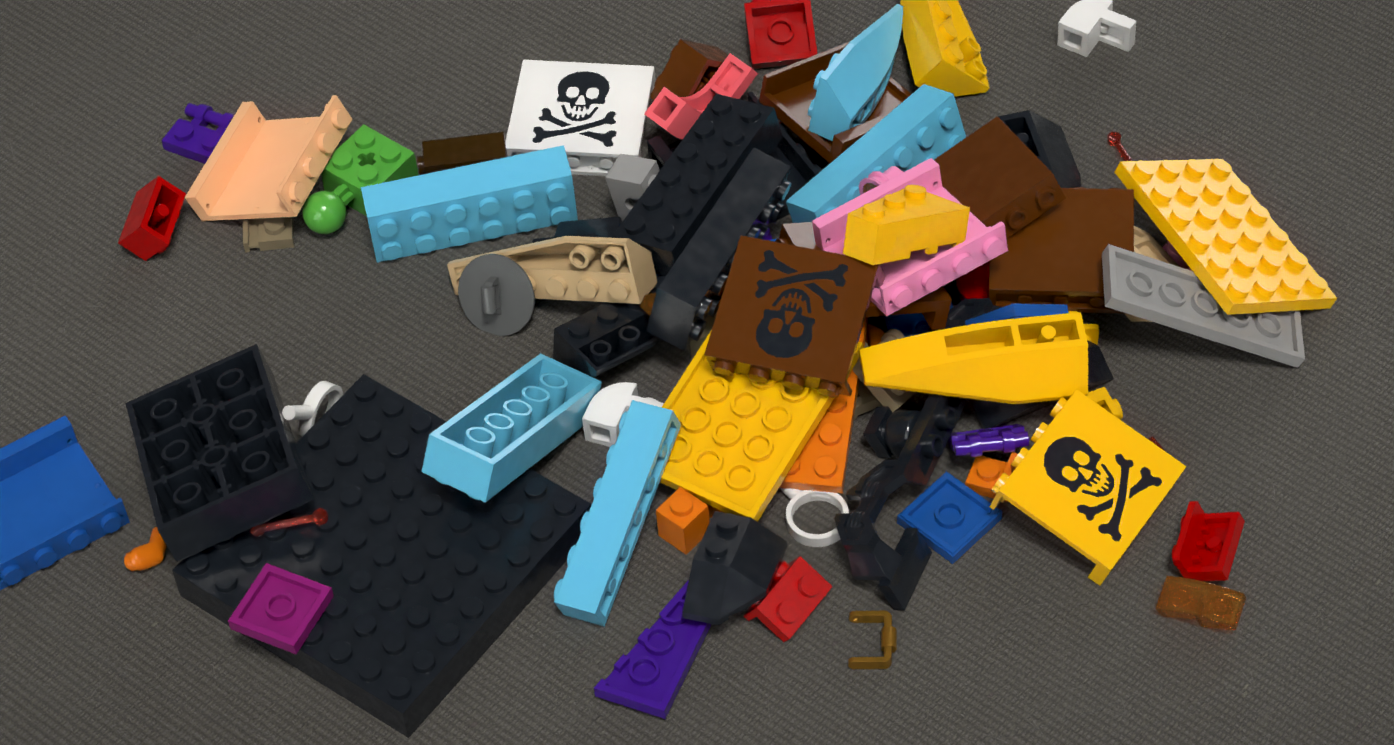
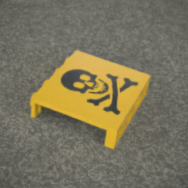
[989,389,1187,586]

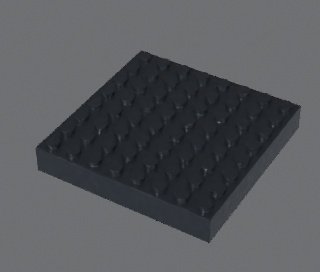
[172,374,591,738]

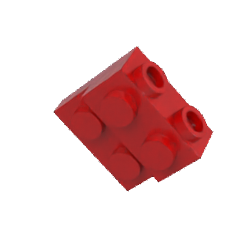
[744,0,818,69]

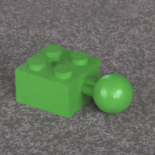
[302,124,419,235]

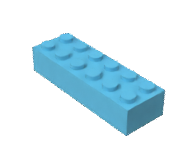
[786,84,966,223]
[361,145,578,263]
[422,353,602,502]

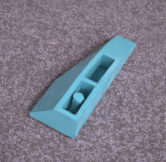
[808,4,903,141]

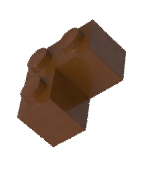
[650,39,728,100]

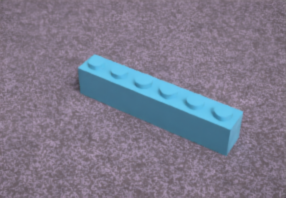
[554,400,681,627]

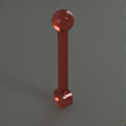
[1107,132,1132,161]
[251,508,328,537]

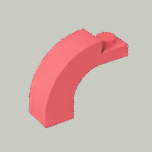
[644,53,758,140]

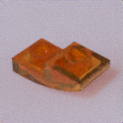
[1156,576,1246,631]

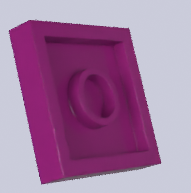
[228,563,334,654]

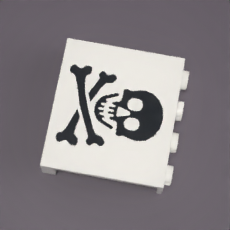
[505,60,656,176]

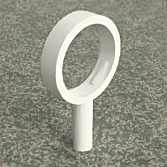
[282,381,343,437]
[780,488,849,547]

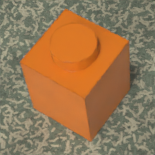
[656,487,710,555]

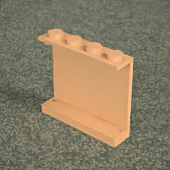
[185,95,353,221]

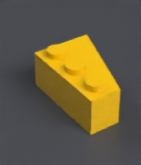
[843,185,970,265]

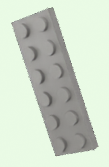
[1102,244,1305,368]

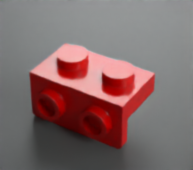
[1172,501,1245,582]
[743,556,833,642]

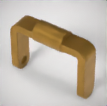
[848,610,897,669]

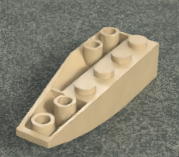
[447,236,658,304]

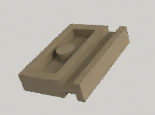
[243,217,294,253]

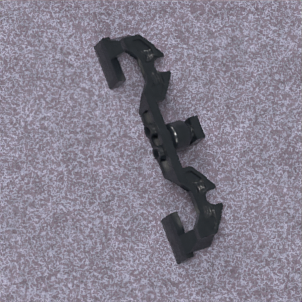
[834,298,1002,610]

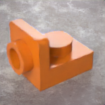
[965,452,1018,502]

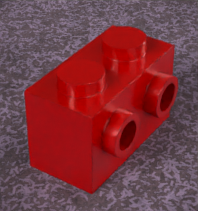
[118,176,186,261]

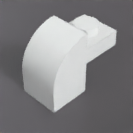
[1057,0,1136,57]
[582,382,664,447]

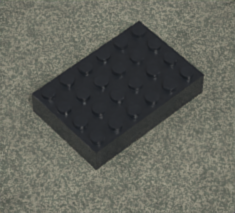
[125,344,314,562]

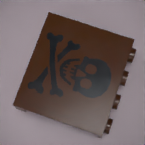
[704,235,885,397]

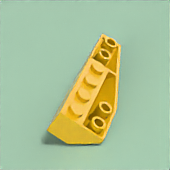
[900,0,990,97]
[858,312,1088,404]

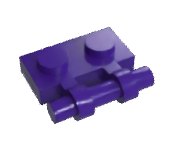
[161,103,234,164]
[948,424,1029,458]

